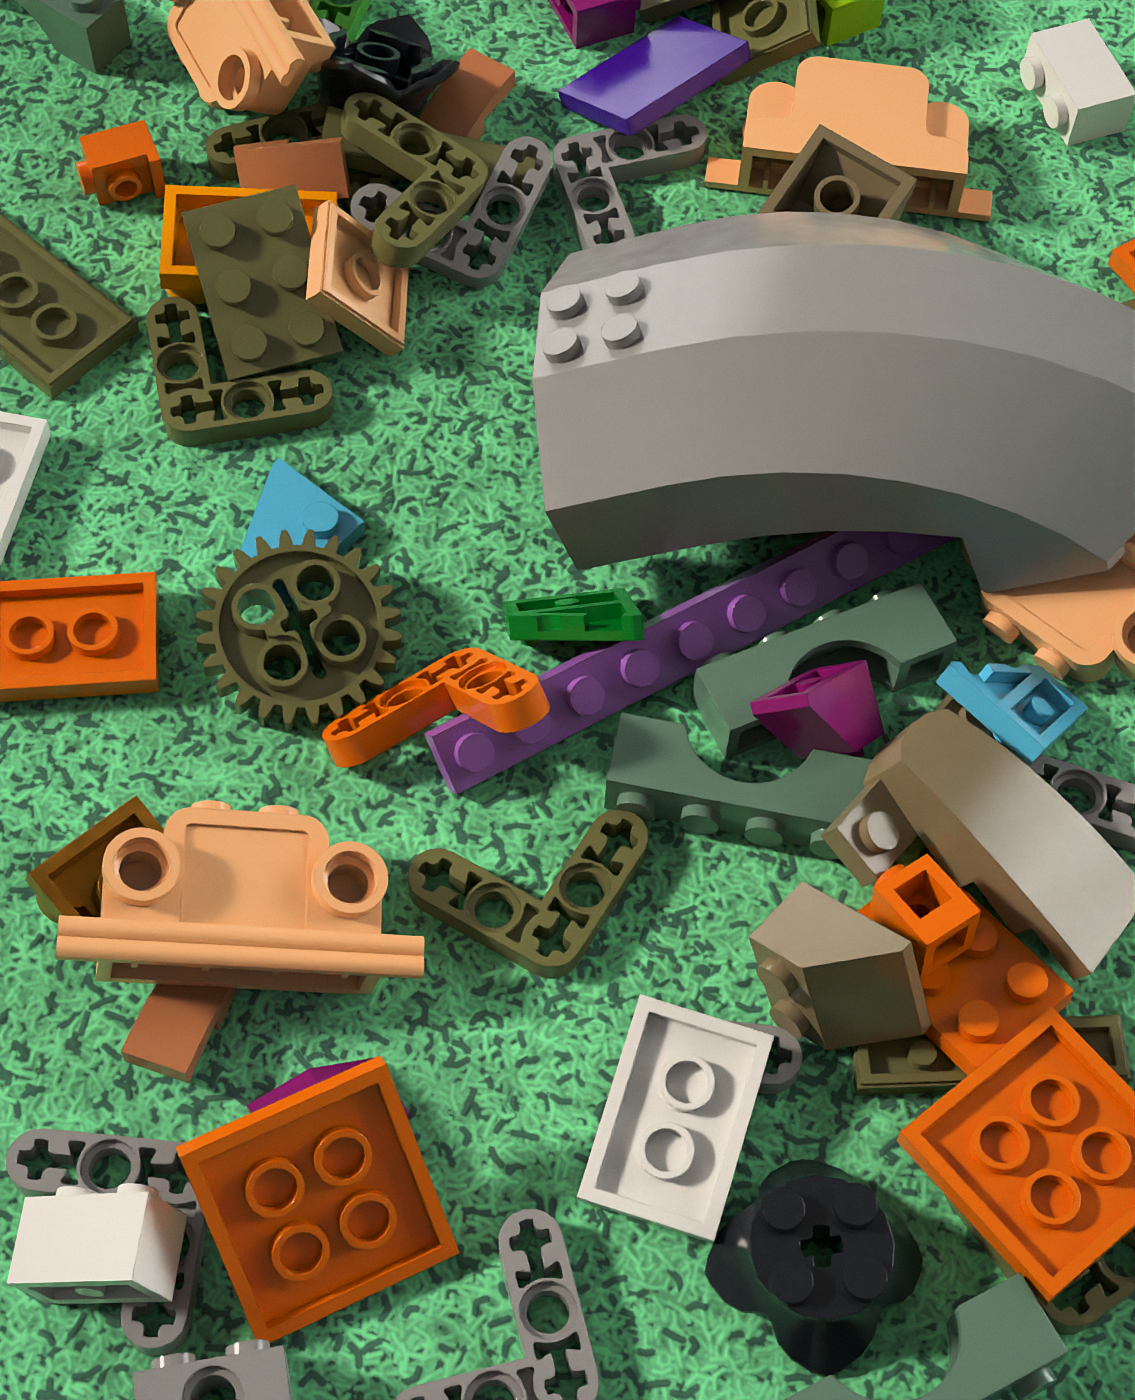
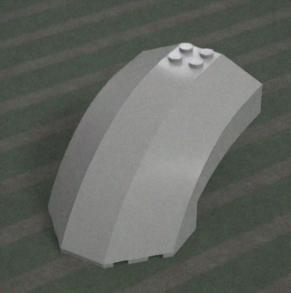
[532,211,1135,593]

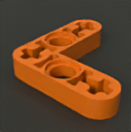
[322,647,550,768]

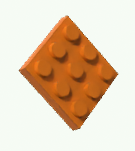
[896,1007,1135,1306]
[175,1055,460,1343]

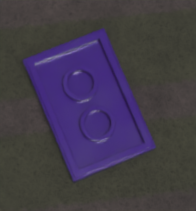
[558,16,751,137]

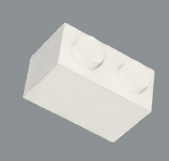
[1020,19,1135,146]
[7,1183,187,1304]

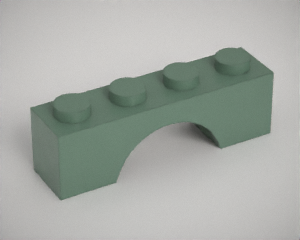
[14,0,131,74]
[692,582,957,759]
[604,712,872,859]
[784,1273,1069,1400]

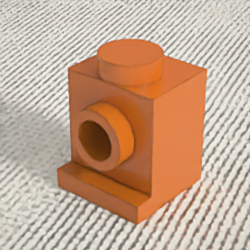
[75,120,165,205]
[869,853,981,980]

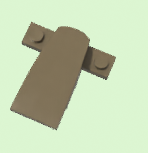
[821,694,1135,980]

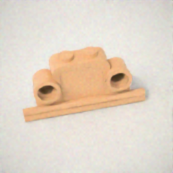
[167,0,336,116]
[704,56,992,222]
[960,534,1135,683]
[55,800,425,994]

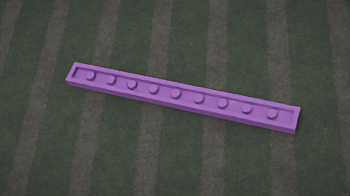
[424,531,957,794]

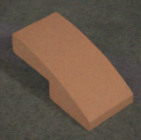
[418,48,515,140]
[233,137,351,199]
[121,984,238,1083]

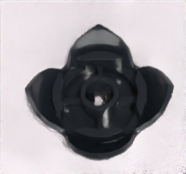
[317,14,460,114]
[704,1159,923,1378]

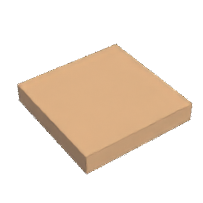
[306,200,409,355]

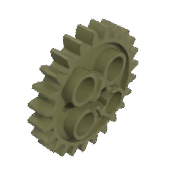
[196,530,402,732]

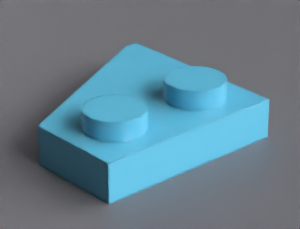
[235,458,365,606]
[935,661,1089,765]

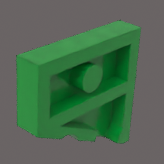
[502,588,644,646]

